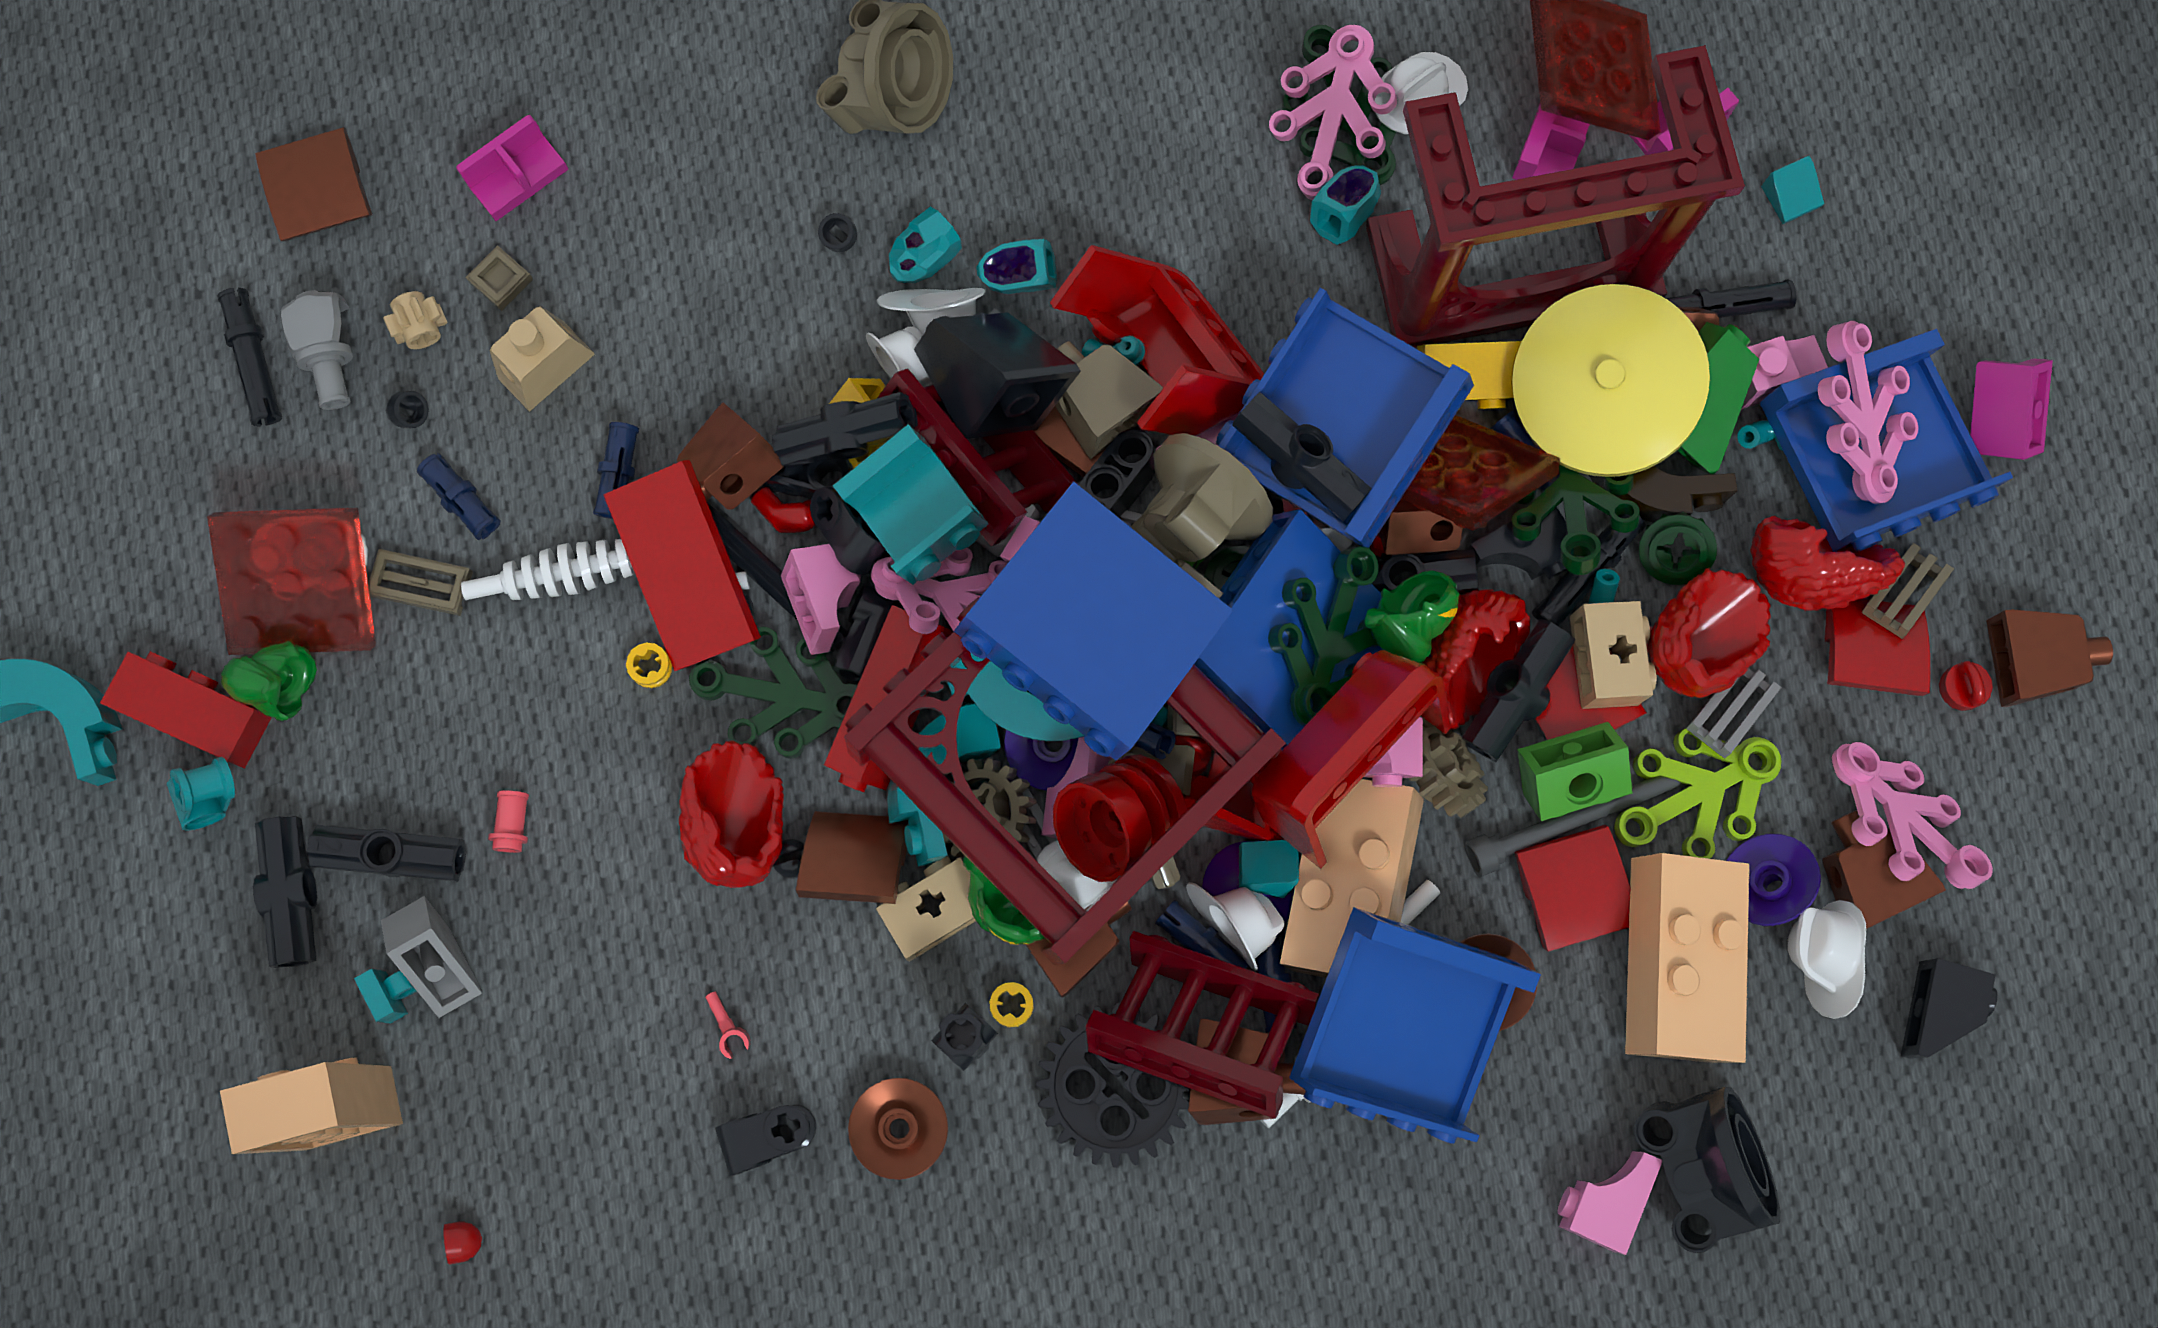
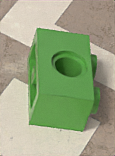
[1517,722,1633,821]

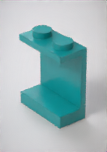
[833,424,988,585]

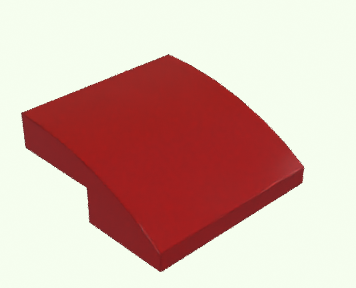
[1825,599,1930,696]
[1535,646,1647,740]
[1515,824,1631,952]

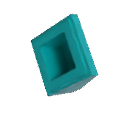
[1761,156,1824,224]
[1239,840,1299,898]

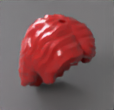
[1750,515,1905,611]
[1648,568,1771,698]
[1421,589,1530,729]
[679,741,784,888]

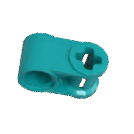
[166,757,235,831]

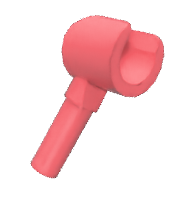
[705,991,751,1059]

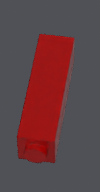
[824,605,954,792]

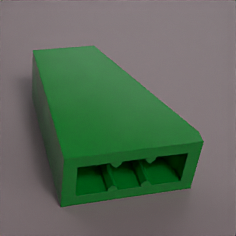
[1677,322,1759,475]

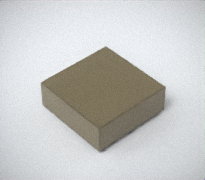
[465,245,533,311]

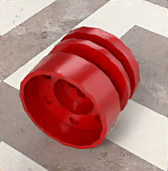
[1053,754,1187,882]

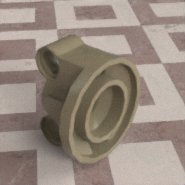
[816,0,953,134]
[1131,433,1273,562]

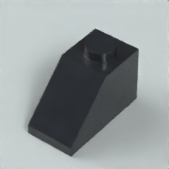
[1901,958,1997,1059]

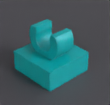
[354,968,417,1024]

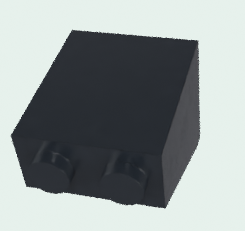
[914,312,1081,439]

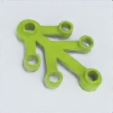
[1614,728,1781,859]

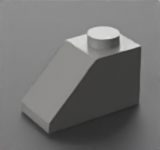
[381,896,482,1018]

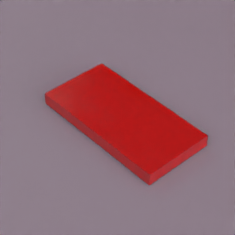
[603,459,761,671]

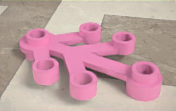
[1269,25,1397,200]
[1818,321,1918,504]
[871,548,1007,634]
[1832,742,1993,889]

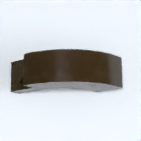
[1588,466,1737,523]

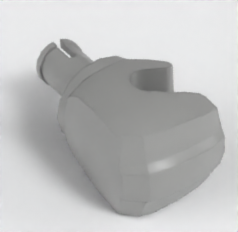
[280,290,353,410]

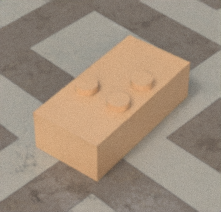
[1280,779,1424,978]
[1625,853,1749,1063]
[220,1057,403,1154]

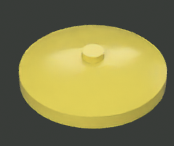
[1512,284,1710,477]

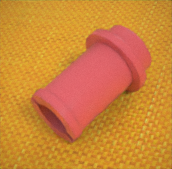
[488,791,529,853]

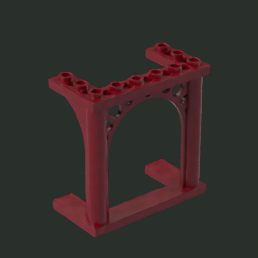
[1366,45,1745,348]
[844,597,1286,965]

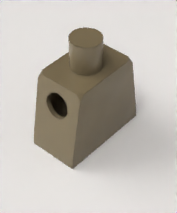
[1055,341,1163,459]

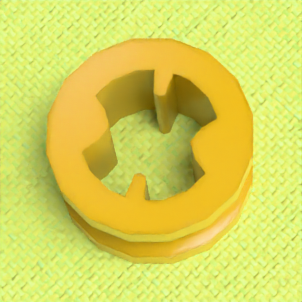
[626,642,673,688]
[989,982,1034,1027]

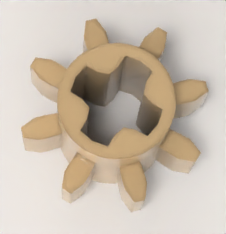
[383,291,447,349]

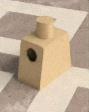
[490,306,595,412]

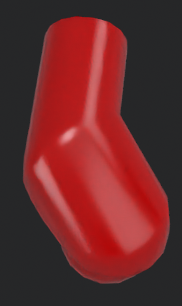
[751,487,815,533]

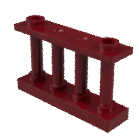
[877,368,1078,547]
[1086,931,1319,1119]

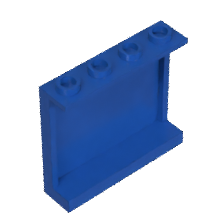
[1216,288,1474,548]
[1760,329,2013,553]
[954,481,1234,761]
[1195,509,1383,750]
[1289,907,1541,1144]

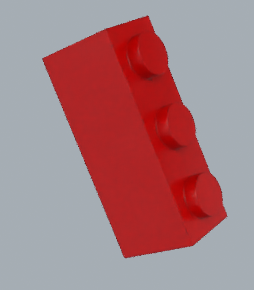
[100,651,272,769]

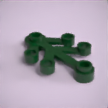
[1282,25,1396,185]
[1508,452,1640,575]
[1268,547,1378,727]
[689,627,857,759]

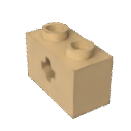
[1570,601,1657,709]
[876,856,976,962]

